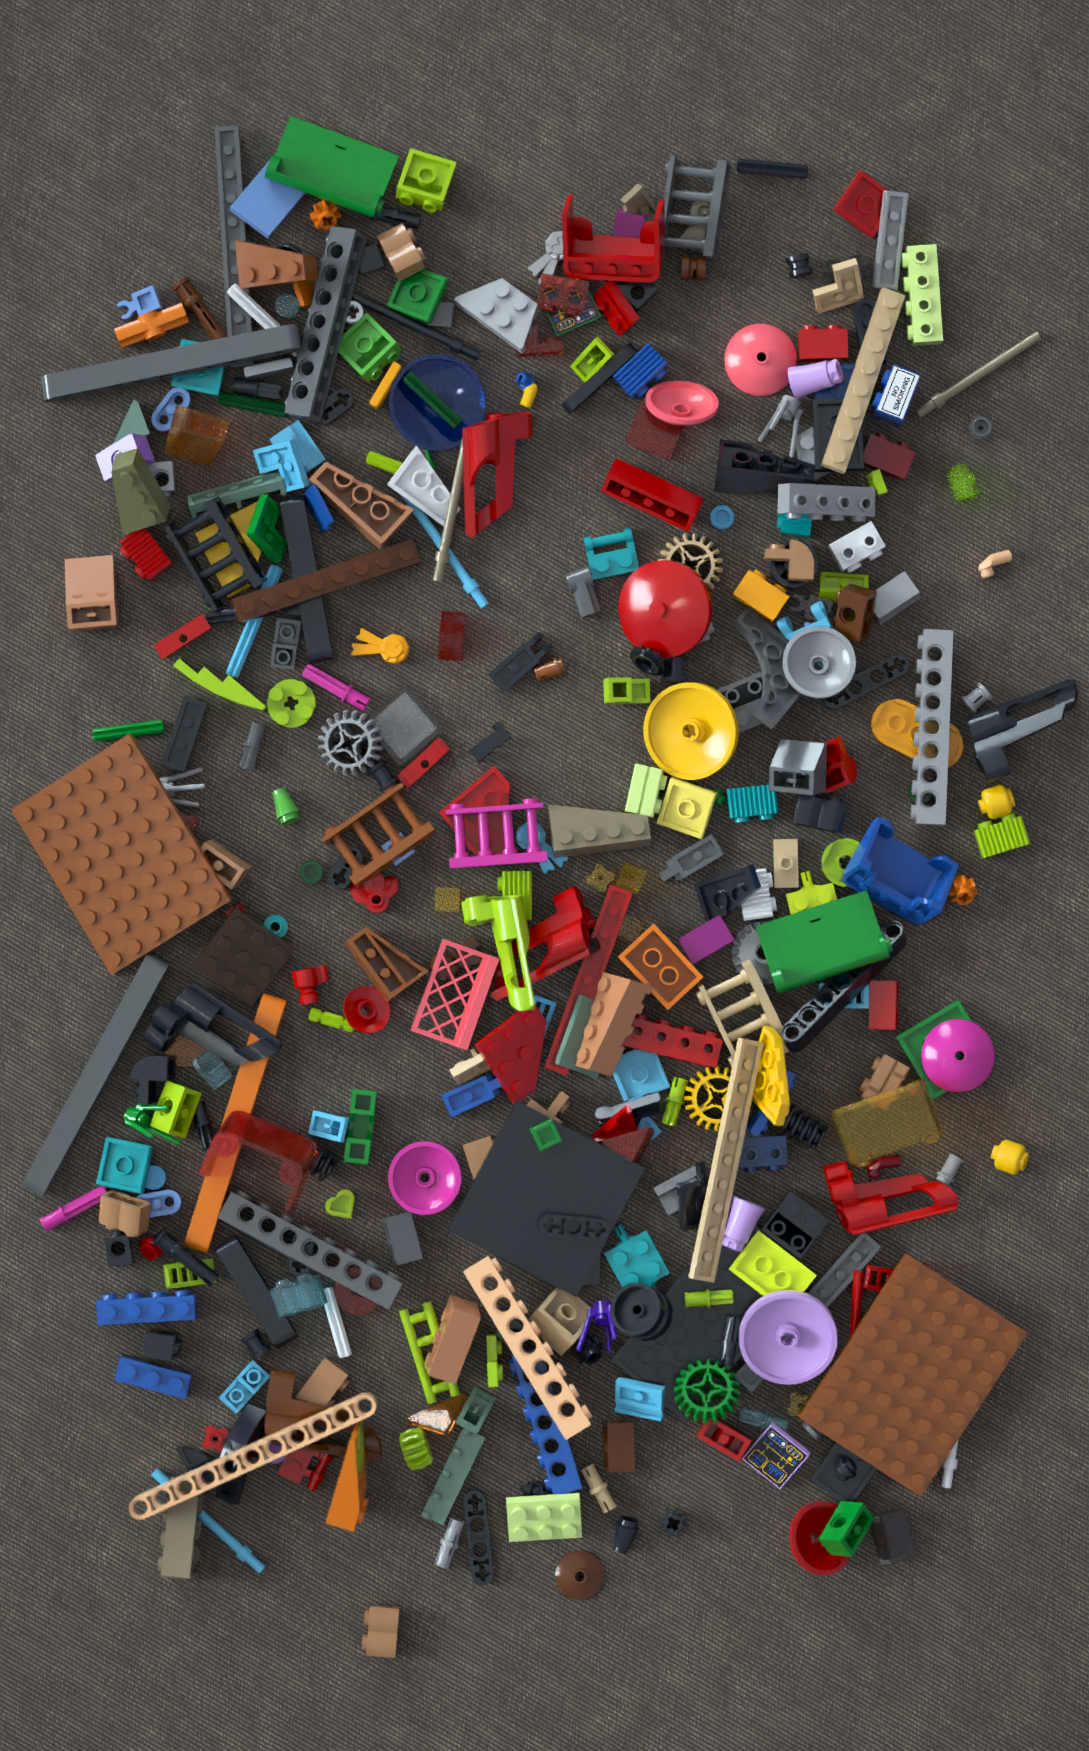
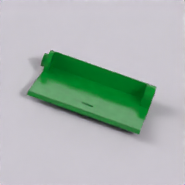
[265,116,399,218]
[755,890,893,994]

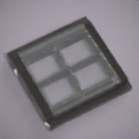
[366,685,444,767]

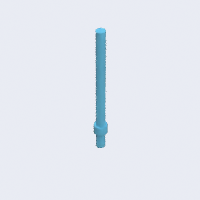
[400,495,489,609]
[151,1468,266,1573]

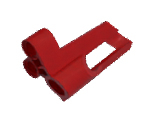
[462,412,532,538]

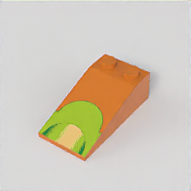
[325,1420,369,1532]

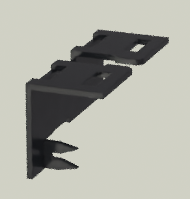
[469,721,511,762]

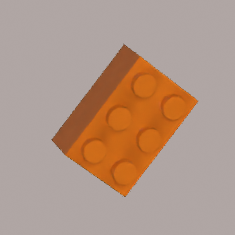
[618,923,703,1010]

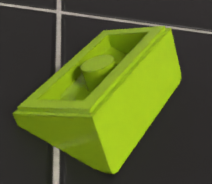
[818,571,869,603]

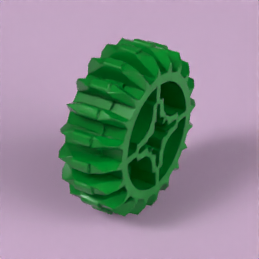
[674,1359,740,1425]

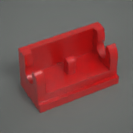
[869,980,899,1030]

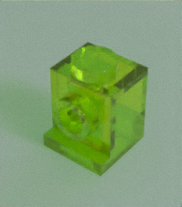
[947,463,980,502]

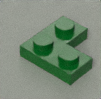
[246,494,287,563]

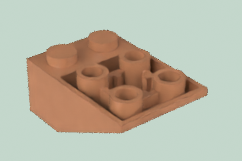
[65,555,119,632]

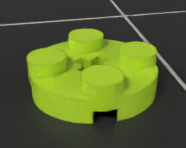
[267,679,316,728]
[821,838,860,887]

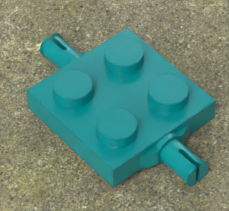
[604,1224,670,1289]

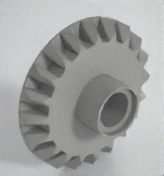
[732,921,774,985]

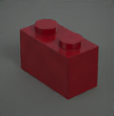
[863,433,916,482]

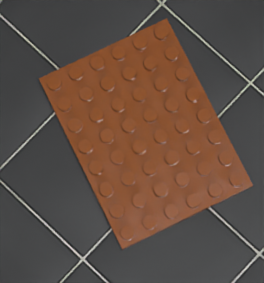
[11,733,233,975]
[798,1253,1028,1497]

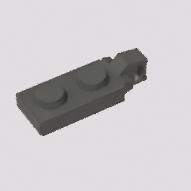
[658,834,724,882]

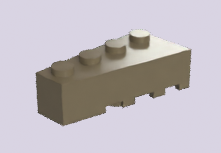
[547,804,651,858]
[158,1477,203,1580]

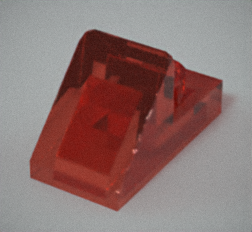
[515,324,564,357]

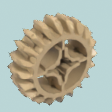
[658,533,723,590]

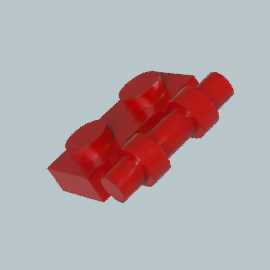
[278,1439,334,1491]

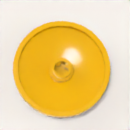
[643,682,739,780]

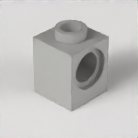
[148,461,176,498]

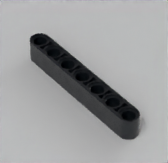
[280,495,334,664]
[781,921,907,1052]

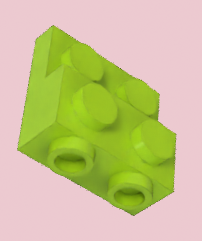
[395,148,457,213]

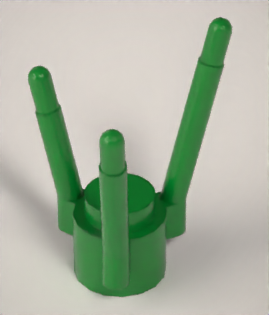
[124,1103,181,1145]

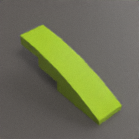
[173,659,267,712]

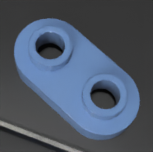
[151,388,191,432]
[136,1190,182,1218]

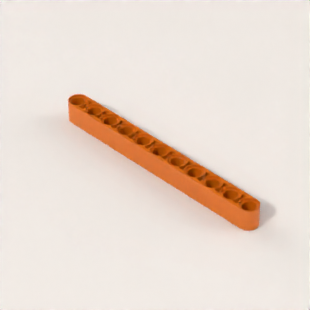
[184,993,287,1253]

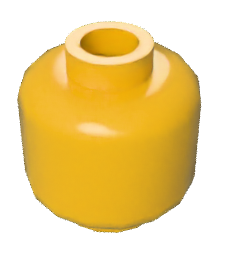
[978,785,1015,820]
[991,1140,1029,1175]

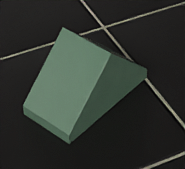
[113,400,152,444]
[455,1387,495,1435]

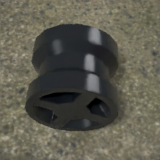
[785,253,813,279]

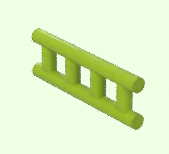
[399,1301,460,1404]

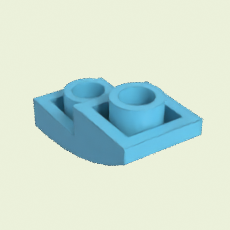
[218,1360,270,1414]

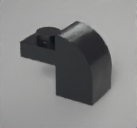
[130,1054,176,1104]

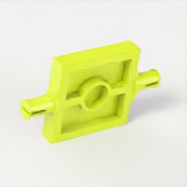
[785,871,837,915]

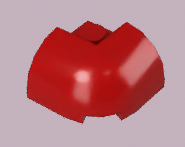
[822,736,857,793]

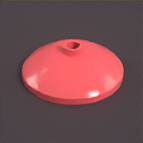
[724,324,797,396]
[646,381,719,426]

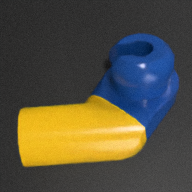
[516,372,538,409]

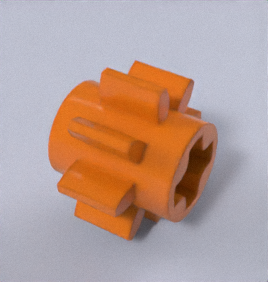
[309,200,341,231]
[948,875,978,905]

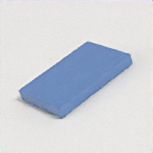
[229,161,306,239]

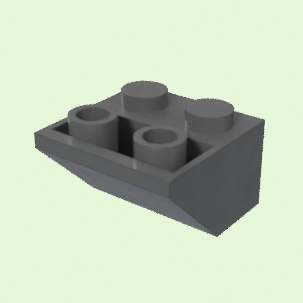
[717,672,765,736]
[769,739,827,795]

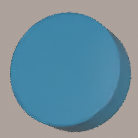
[710,505,734,530]
[145,1165,166,1190]

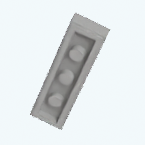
[872,190,909,290]

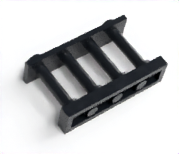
[164,496,268,612]

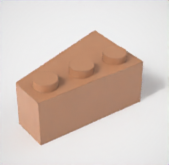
[424,1294,481,1385]

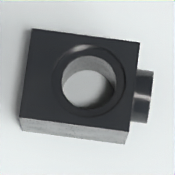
[104,1230,135,1267]

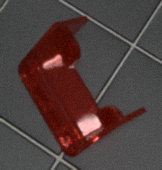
[199,1110,319,1212]

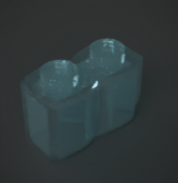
[270,1273,328,1318]

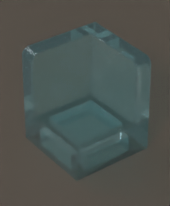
[192,1050,233,1090]

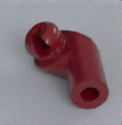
[866,1155,901,1178]

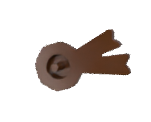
[428,935,481,982]

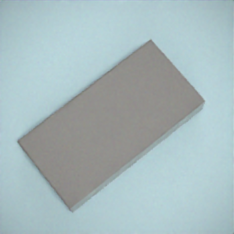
[244,358,294,380]

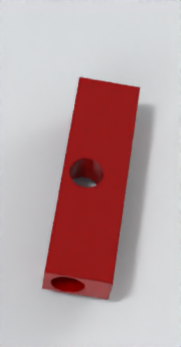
[153,614,212,660]
[397,737,451,789]

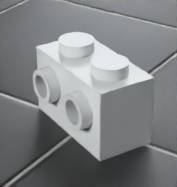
[828,521,885,573]

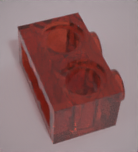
[537,273,590,317]

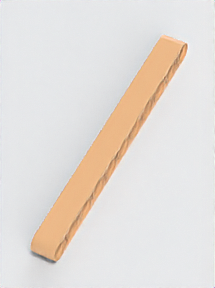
[129,1392,377,1519]

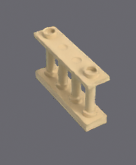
[696,959,789,1068]

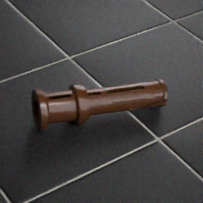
[171,276,228,340]

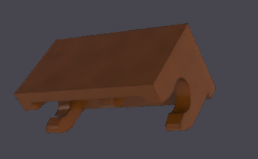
[602,1421,635,1473]

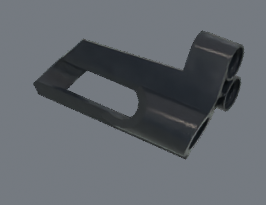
[968,679,1078,783]

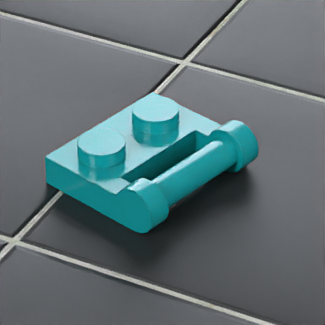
[583,528,639,581]

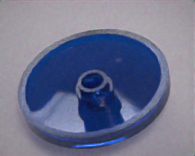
[389,354,486,452]

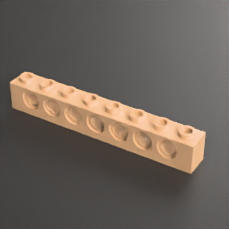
[463,1255,592,1440]

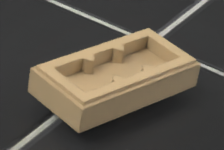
[773,839,799,888]

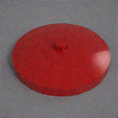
[618,560,712,658]

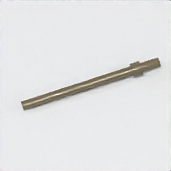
[915,332,1041,418]
[433,438,464,582]

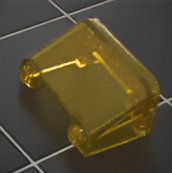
[830,1078,944,1168]

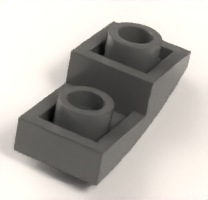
[270,617,301,670]

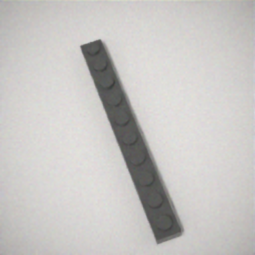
[214,125,254,368]

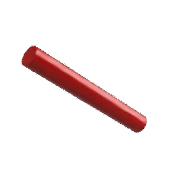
[849,1270,863,1338]

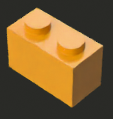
[732,570,789,623]

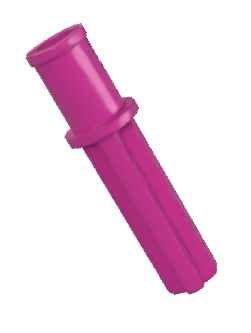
[302,664,371,712]
[39,1186,108,1232]

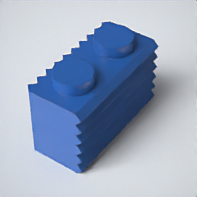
[613,343,668,400]

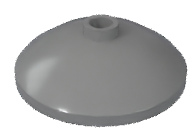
[782,626,856,699]

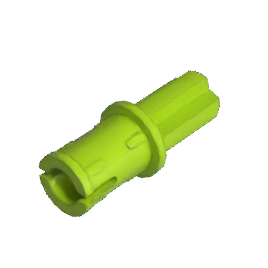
[662,1077,689,1126]
[685,1289,734,1308]

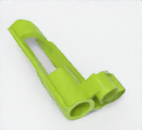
[461,894,535,1011]

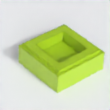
[867,469,888,498]

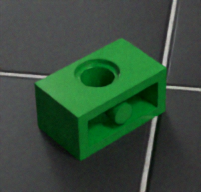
[819,1501,875,1557]

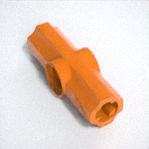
[114,303,189,349]

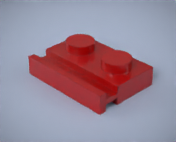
[593,281,640,337]

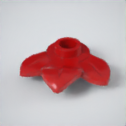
[350,872,398,914]

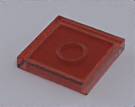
[625,397,684,461]

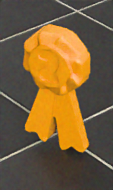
[351,628,410,664]

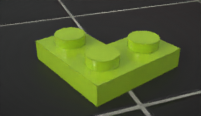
[486,1334,503,1387]

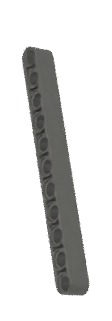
[41,324,302,402]
[21,953,170,1197]

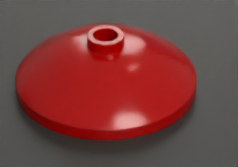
[789,1501,851,1575]

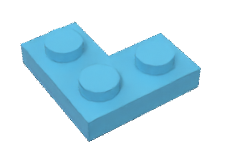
[253,439,310,492]

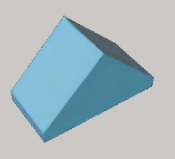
[308,1110,350,1143]

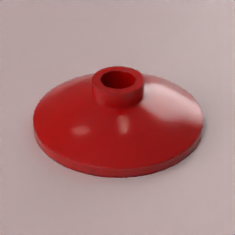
[343,986,390,1034]

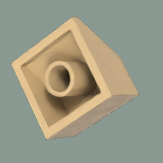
[528,1287,593,1356]

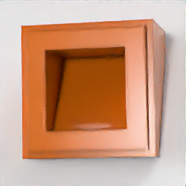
[293,282,315,310]

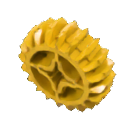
[684,1066,730,1131]

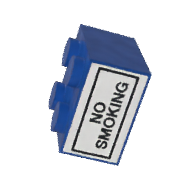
[871,365,921,427]

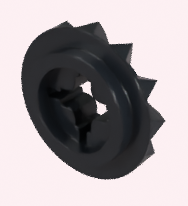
[630,645,667,676]

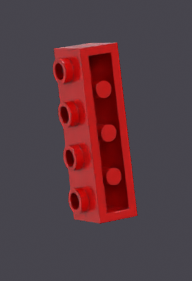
[600,458,704,532]
[623,1014,723,1069]

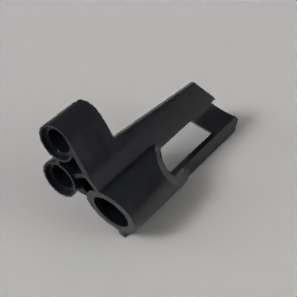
[143,982,282,1066]

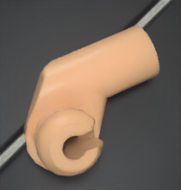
[978,550,1012,578]

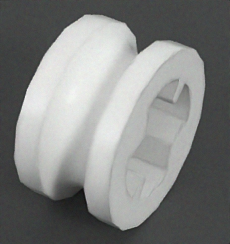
[346,301,363,324]

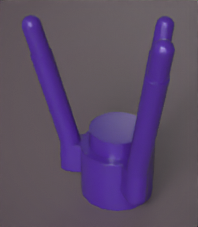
[577,1300,617,1353]

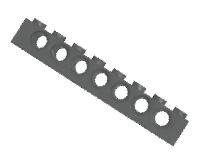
[284,226,367,423]
[217,1190,404,1311]

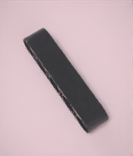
[215,1235,298,1349]

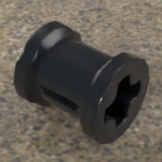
[367,760,399,792]
[240,1328,271,1360]

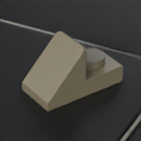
[620,183,657,223]

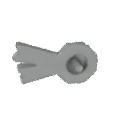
[528,231,563,288]

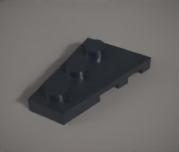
[694,864,761,922]

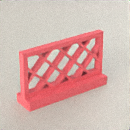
[410,939,499,1050]

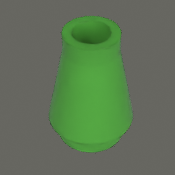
[272,788,300,826]

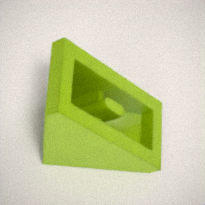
[570,336,614,382]

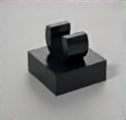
[661,657,688,683]

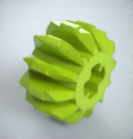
[399,1427,433,1471]

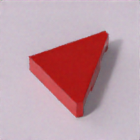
[592,1104,638,1143]

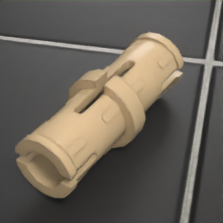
[580,1463,617,1514]

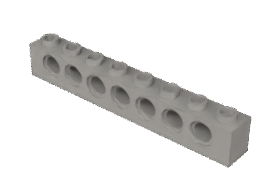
[910,629,953,826]

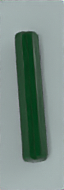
[403,372,462,428]
[218,392,288,418]

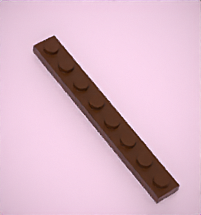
[231,539,421,623]

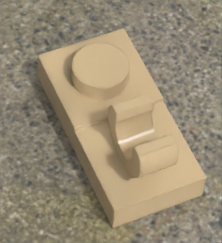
[449,1048,490,1087]

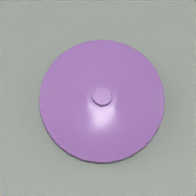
[739,1290,837,1385]

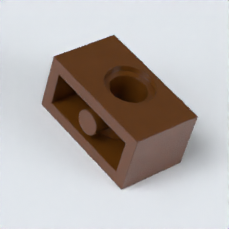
[833,584,877,643]

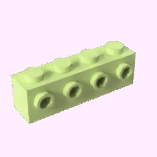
[902,244,943,346]

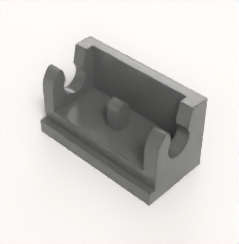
[381,1211,423,1265]

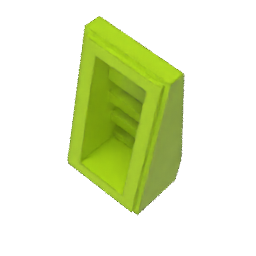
[163,1258,216,1289]

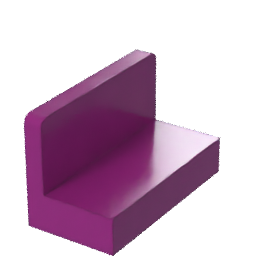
[678,916,734,965]

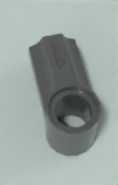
[565,566,601,618]

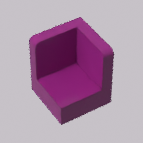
[613,209,645,237]

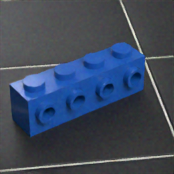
[96,1290,198,1325]

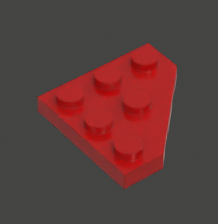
[439,766,510,868]
[474,1005,547,1103]

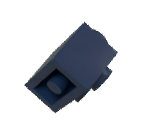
[738,1135,788,1172]

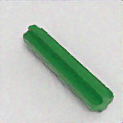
[92,720,164,742]

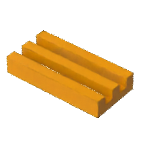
[369,361,402,410]

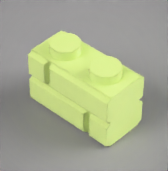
[625,764,667,818]

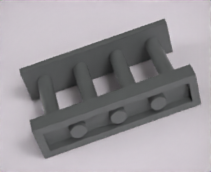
[663,155,732,261]

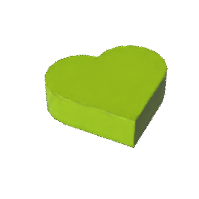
[325,1189,355,1219]

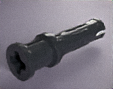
[151,1226,219,1287]

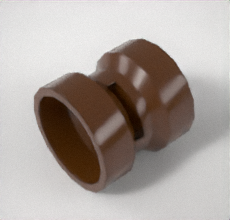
[681,256,706,281]

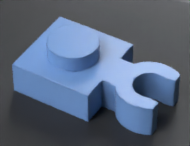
[117,285,163,321]

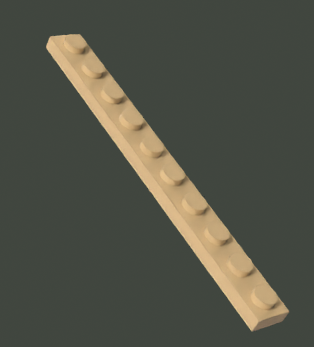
[688,1037,764,1283]

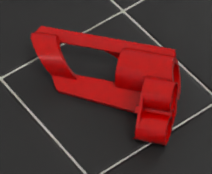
[490,886,596,1001]
[823,1161,959,1236]

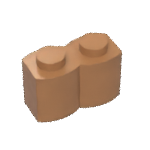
[377,223,426,281]
[99,1190,151,1237]
[362,1605,400,1658]

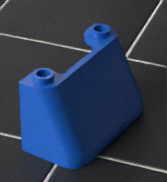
[841,817,959,925]

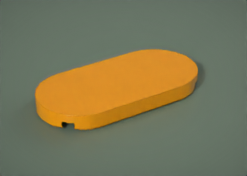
[871,699,964,767]

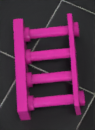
[446,798,547,869]

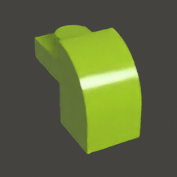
[603,677,651,705]

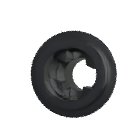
[613,1515,640,1554]

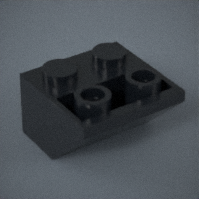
[761,1190,829,1259]

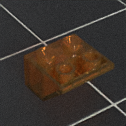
[164,406,229,466]

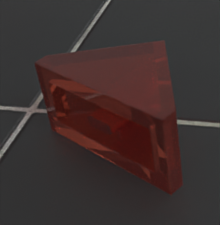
[438,611,466,661]
[602,1127,655,1163]

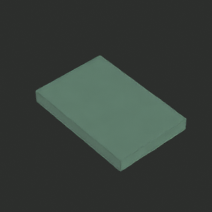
[555,994,599,1078]

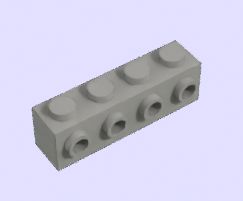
[778,483,875,522]

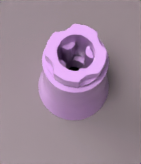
[788,359,843,400]
[722,1196,765,1252]

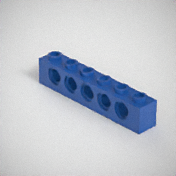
[509,1347,582,1495]

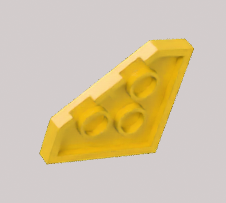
[195,501,262,599]
[752,1026,790,1126]

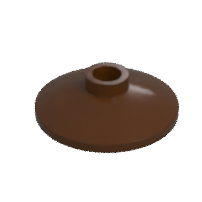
[555,1550,604,1600]

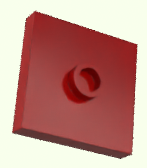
[832,170,889,238]

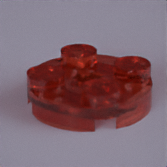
[334,1266,383,1315]

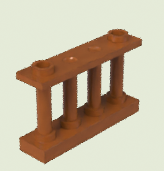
[322,782,436,888]

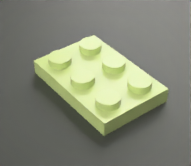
[506,1493,582,1542]

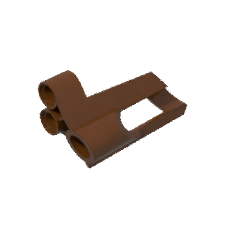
[265,1369,383,1462]

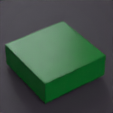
[529,1118,562,1152]

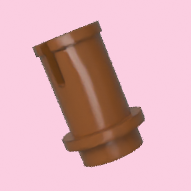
[534,658,566,682]

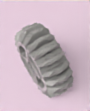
[318,710,383,775]

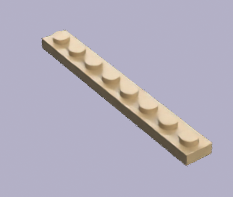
[821,287,905,474]

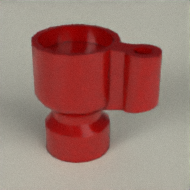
[292,965,329,1005]

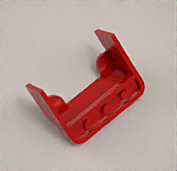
[562,195,665,283]

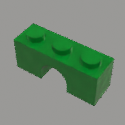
[344,1088,378,1165]

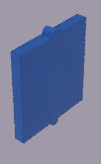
[303,484,334,533]

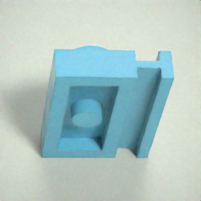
[269,420,326,474]
[615,1377,665,1422]

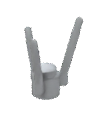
[758,395,803,458]
[160,767,205,807]

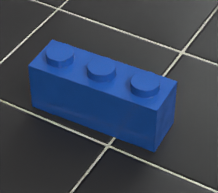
[114,1355,194,1399]

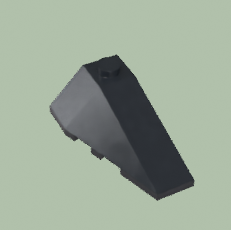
[714,439,815,494]

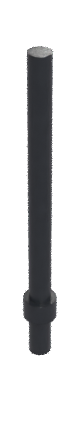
[351,291,481,361]

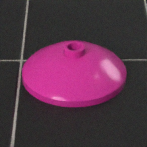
[921,1019,995,1092]
[388,1141,461,1215]

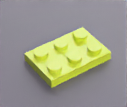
[728,1230,816,1296]

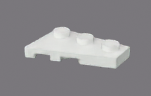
[388,445,460,526]

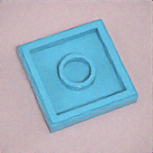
[613,1049,671,1101]

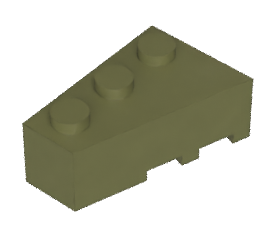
[111,448,170,535]

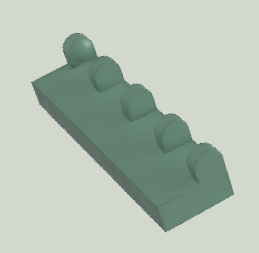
[187,470,287,519]
[421,1427,486,1525]

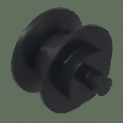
[520,1478,549,1496]

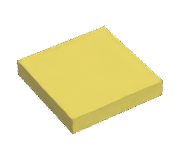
[656,777,717,839]

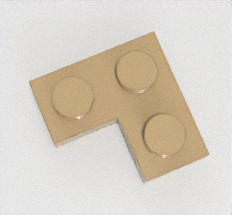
[812,258,864,314]

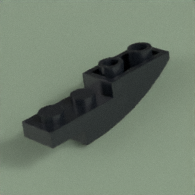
[215,1403,267,1505]

